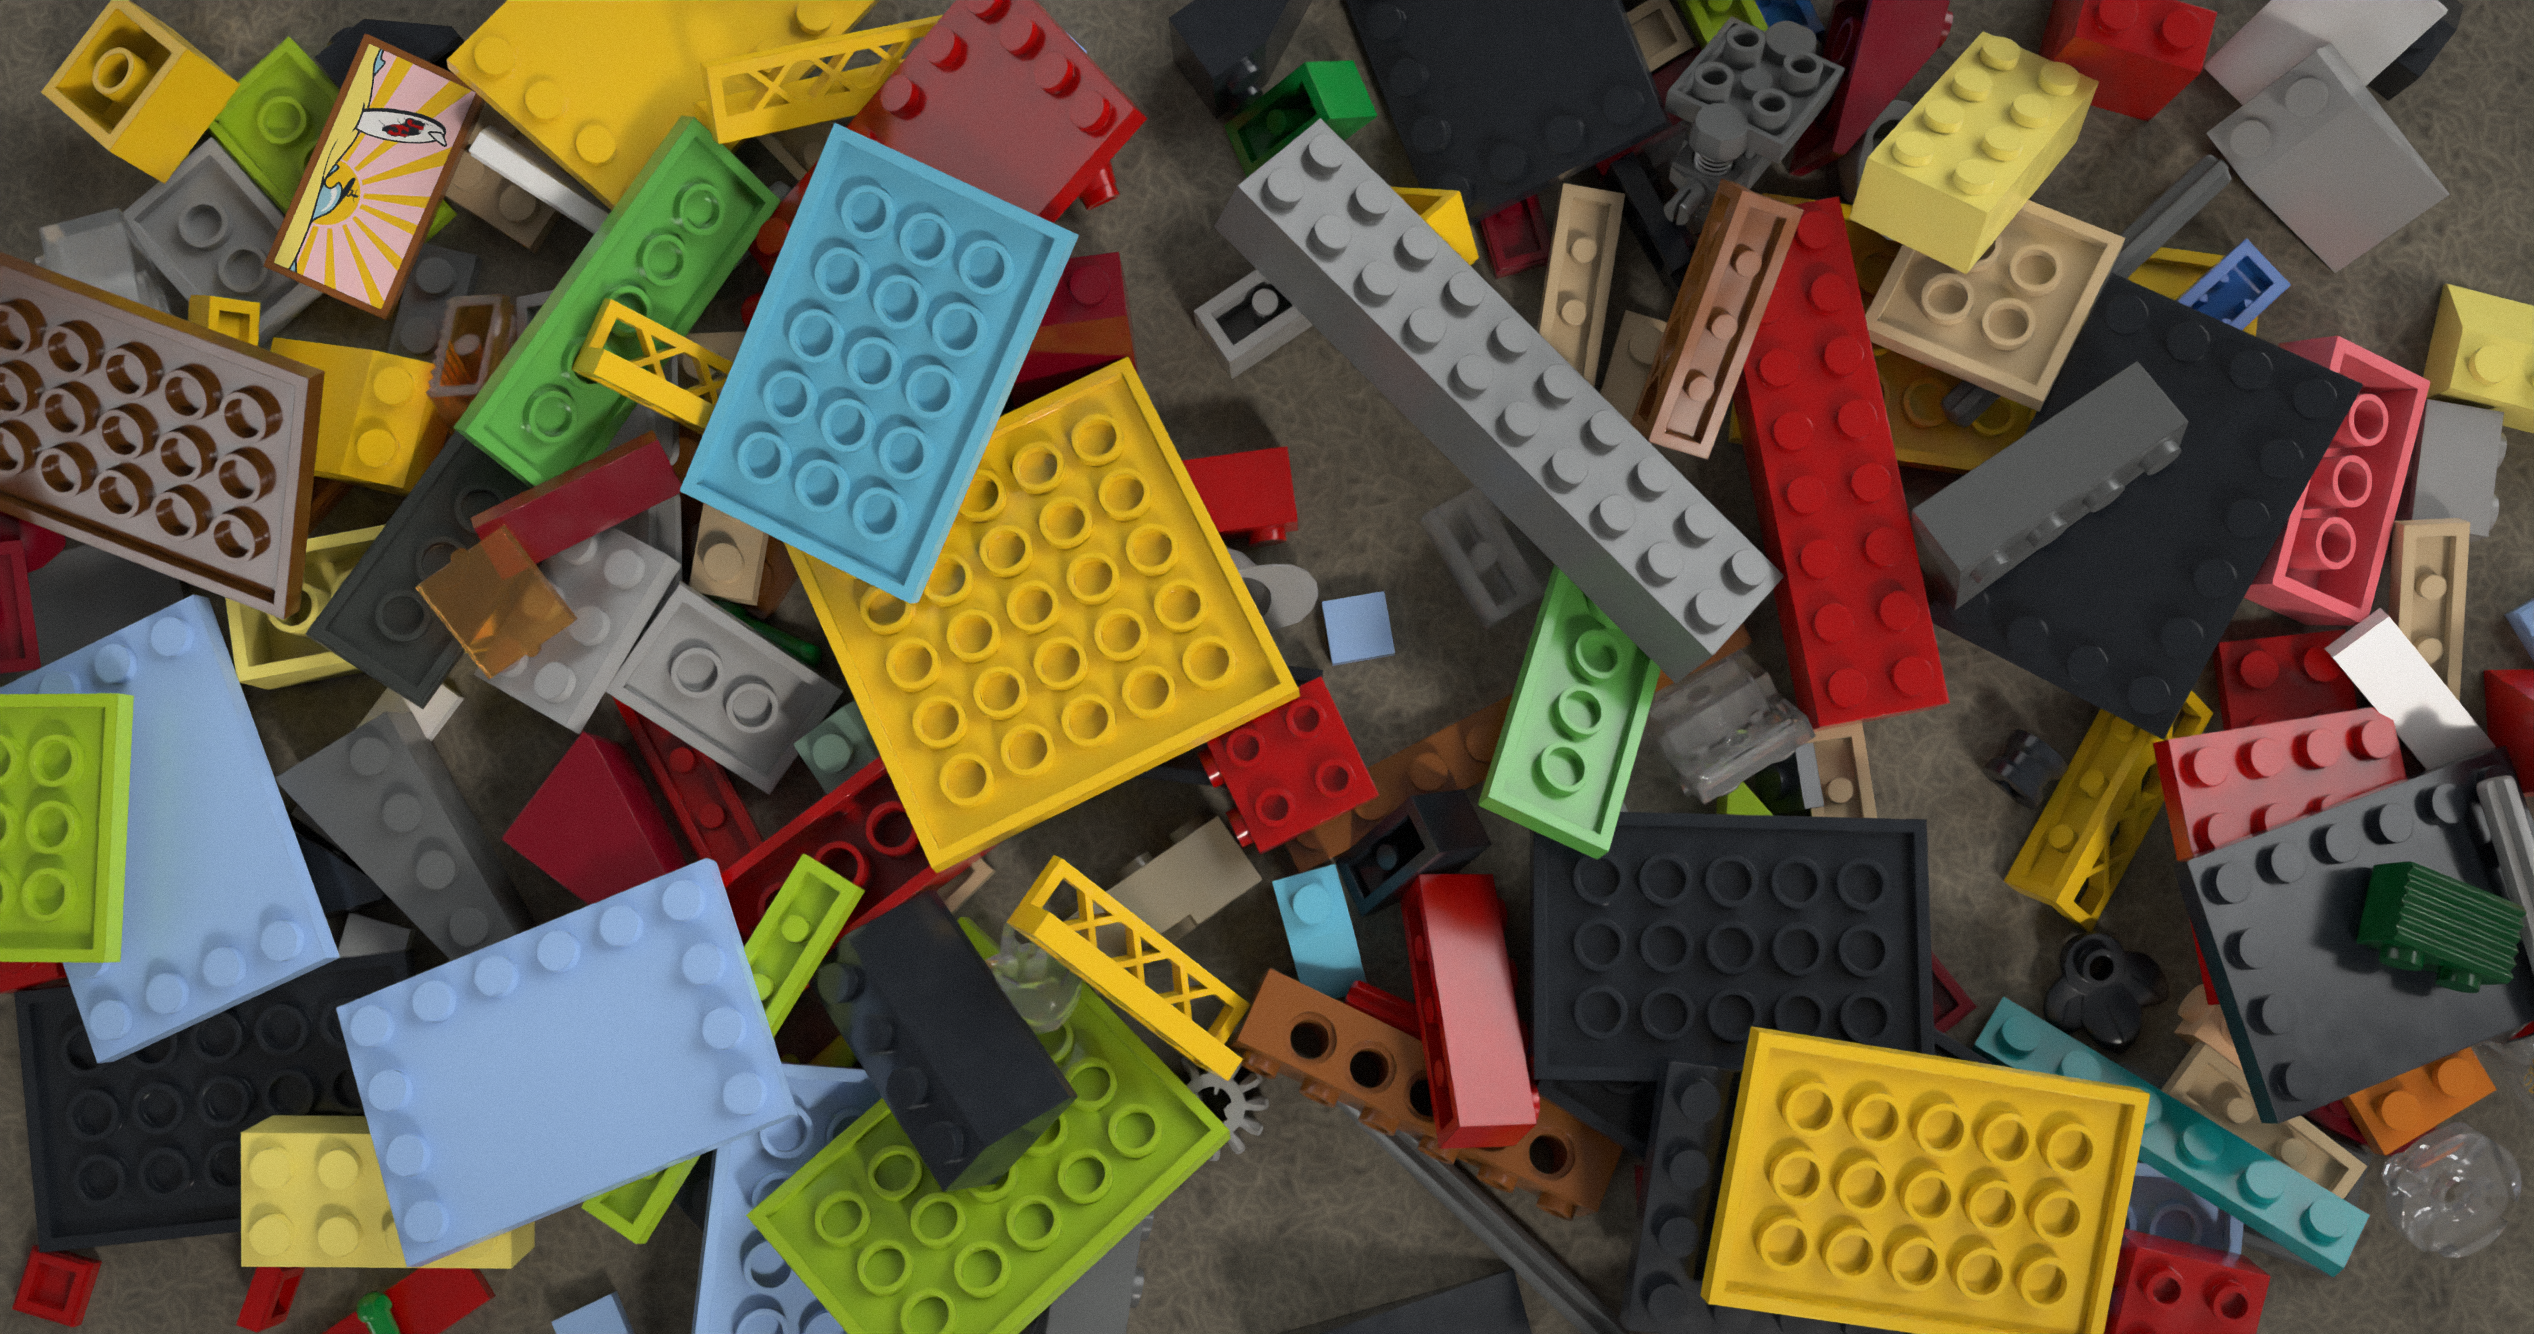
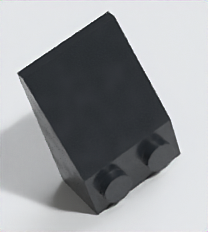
[1168,0,1312,119]

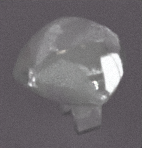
[984,921,1082,1034]

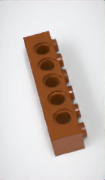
[1229,968,1623,1221]

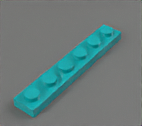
[1971,996,2370,1277]

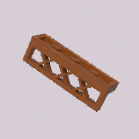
[1630,178,1804,460]

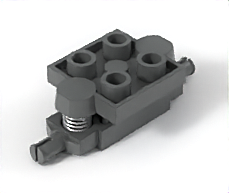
[1664,16,1845,225]

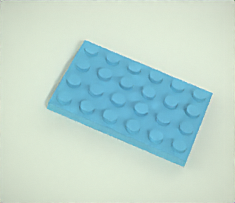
[680,123,1079,603]

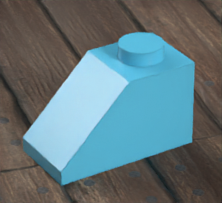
[1272,864,1367,999]

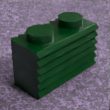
[2357,861,2527,993]

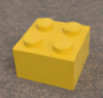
[41,0,241,184]

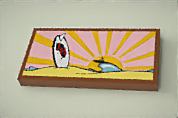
[263,33,486,321]

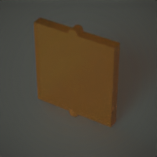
[415,525,578,679]

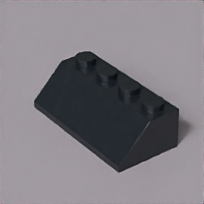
[808,890,1078,1192]

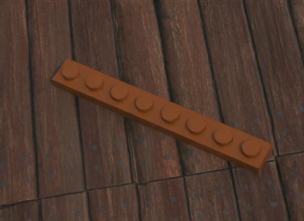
[1284,623,1753,874]

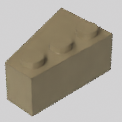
[1064,814,1263,995]

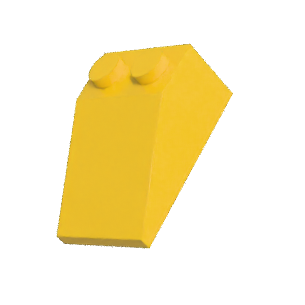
[270,337,461,497]

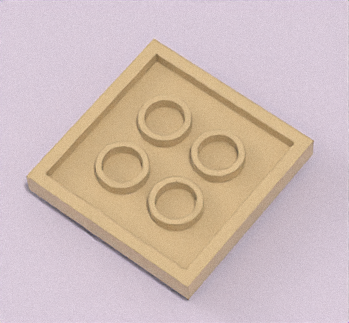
[1865,200,2125,412]

